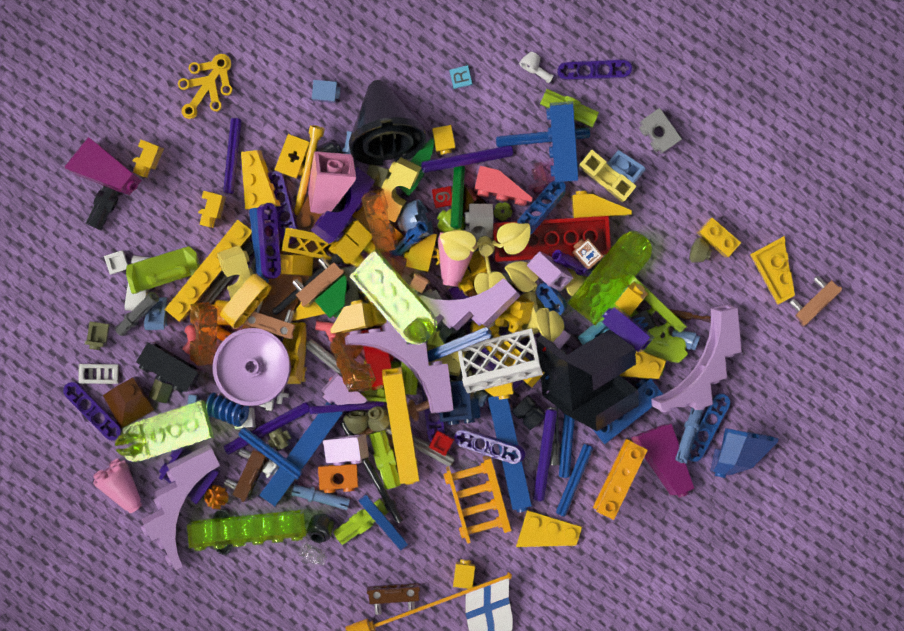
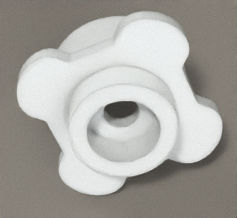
[262,459,279,478]

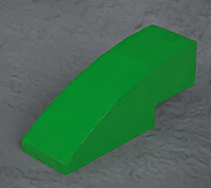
[398,138,434,197]

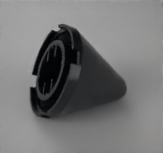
[349,80,426,165]

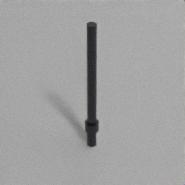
[340,422,403,524]

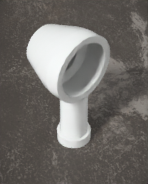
[519,52,554,83]

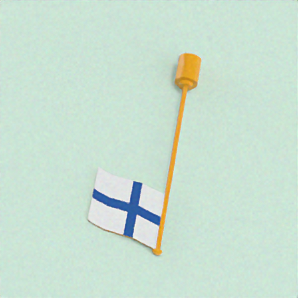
[345,572,513,631]

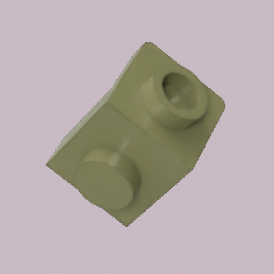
[367,165,391,188]
[84,321,110,350]

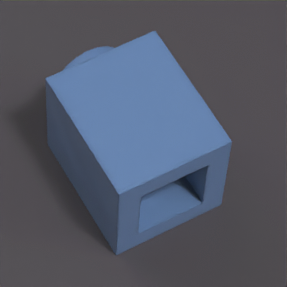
[312,80,341,103]

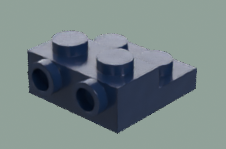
[439,381,481,425]

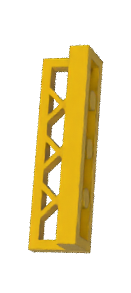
[282,228,363,265]

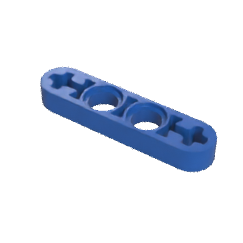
[517,180,566,235]
[688,394,730,462]
[358,494,408,551]

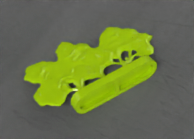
[591,274,688,376]

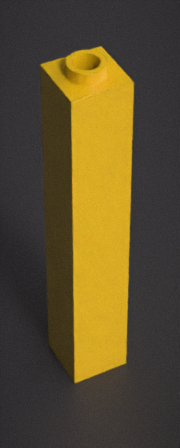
[382,367,419,485]

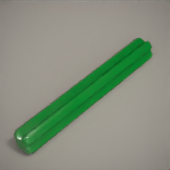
[450,165,465,229]

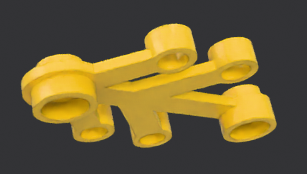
[178,54,233,119]

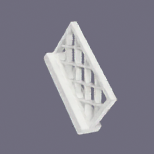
[458,328,543,393]

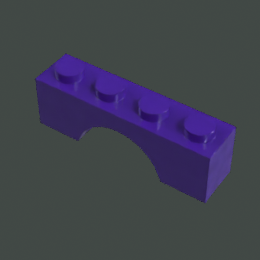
[311,167,375,244]

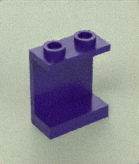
[159,445,220,504]

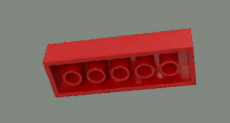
[493,216,611,262]

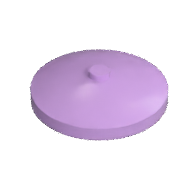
[213,328,291,406]

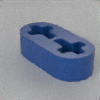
[536,282,567,315]

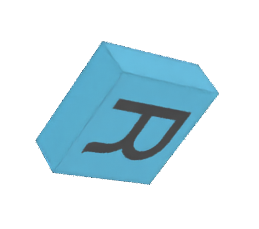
[449,66,472,89]

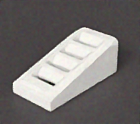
[78,364,119,384]

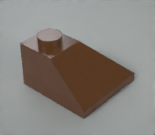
[103,377,155,429]

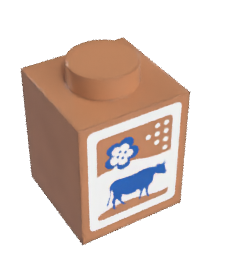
[572,239,604,270]

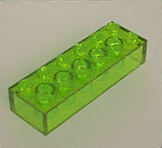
[187,509,307,551]

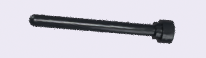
[272,253,344,315]

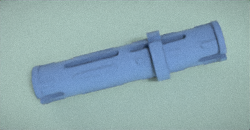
[675,407,703,463]
[291,484,350,510]

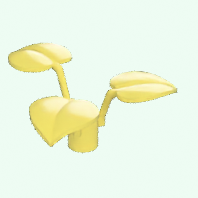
[440,223,530,295]
[505,261,588,342]

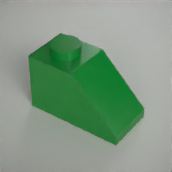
[314,275,347,319]

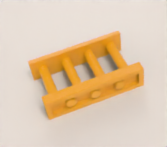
[593,438,648,520]
[443,455,511,544]

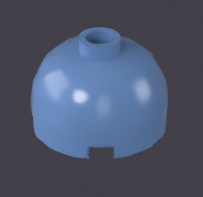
[398,200,433,238]

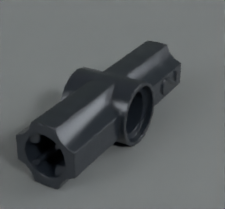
[85,186,120,231]

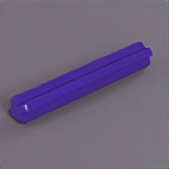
[223,118,242,194]

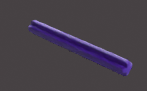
[421,146,513,173]
[224,402,310,455]
[533,409,557,502]

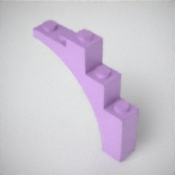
[391,278,521,333]
[651,304,741,412]
[345,319,453,414]
[141,444,220,570]

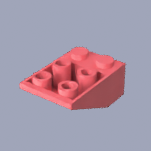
[474,166,532,206]

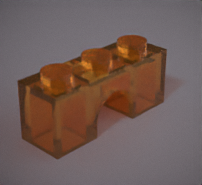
[361,189,399,254]
[190,302,217,366]
[330,333,376,392]

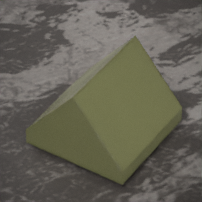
[148,379,173,404]

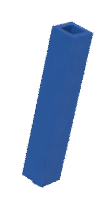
[487,396,532,512]
[259,401,343,506]

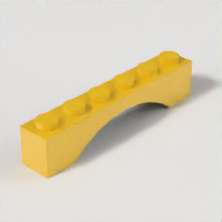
[164,220,252,322]

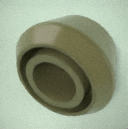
[689,238,712,263]
[367,406,390,432]
[344,410,369,434]

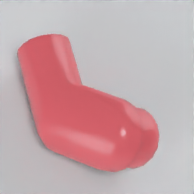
[315,321,340,343]
[182,325,200,355]

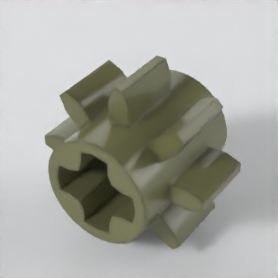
[267,428,292,451]

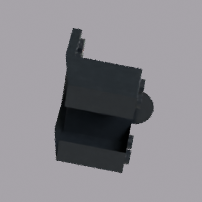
[536,329,639,431]

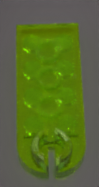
[567,231,652,326]
[349,249,437,345]
[115,400,214,462]

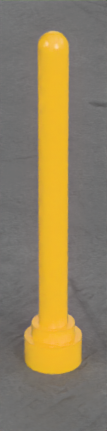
[294,125,325,215]

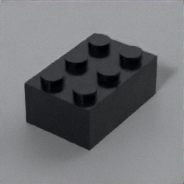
[136,342,202,393]

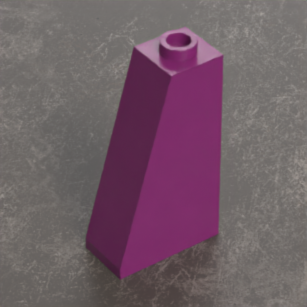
[65,137,142,195]
[631,423,694,498]

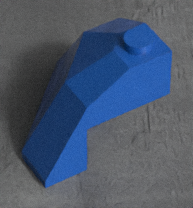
[710,428,779,478]

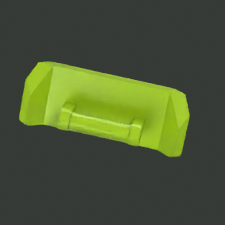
[126,246,200,294]

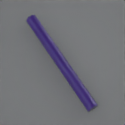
[309,401,384,414]

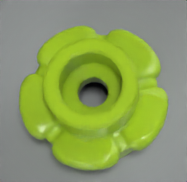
[493,202,512,221]

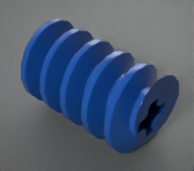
[206,392,249,427]

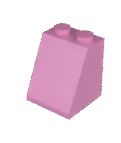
[308,151,356,213]

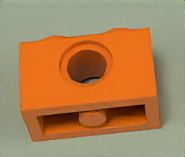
[318,463,359,493]

